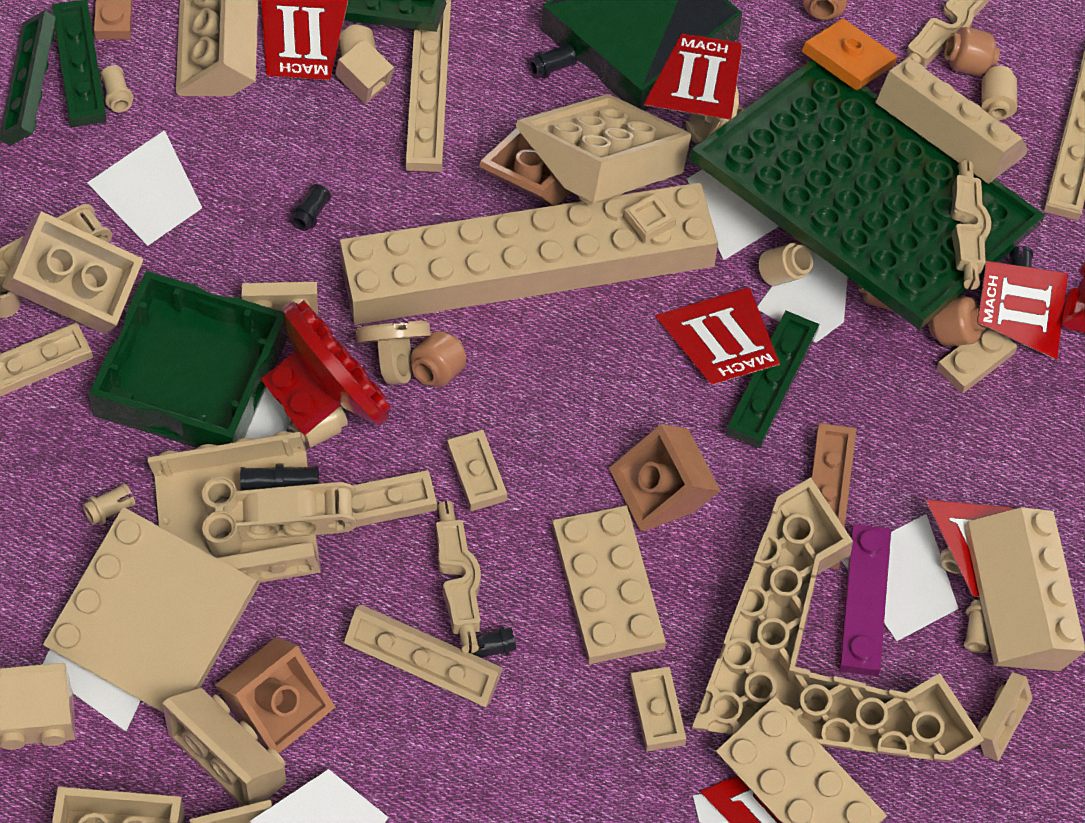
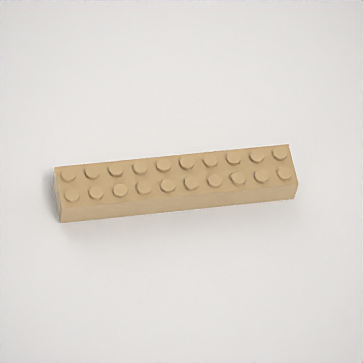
[340,182,718,325]

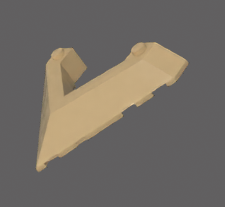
[692,477,984,762]

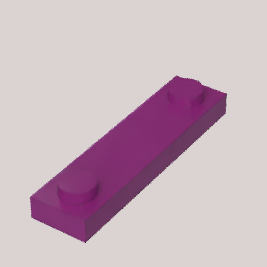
[839,524,892,676]

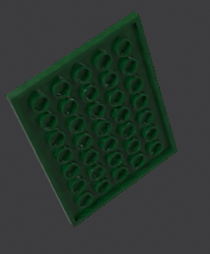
[689,60,1045,330]

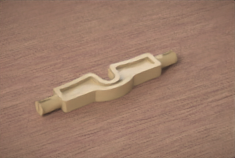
[902,0,990,67]
[951,160,991,290]
[435,501,481,654]

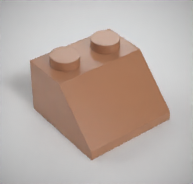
[479,128,571,206]
[609,424,721,531]
[215,637,336,753]

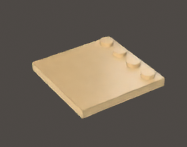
[43,507,260,713]

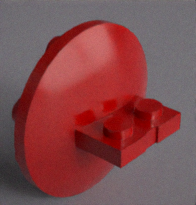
[261,300,392,435]

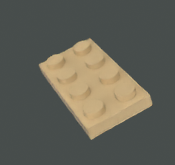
[552,506,666,664]
[716,696,887,823]

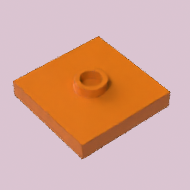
[802,18,898,90]

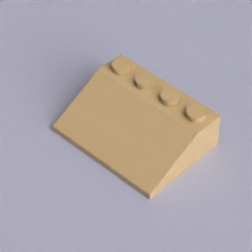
[516,94,691,204]

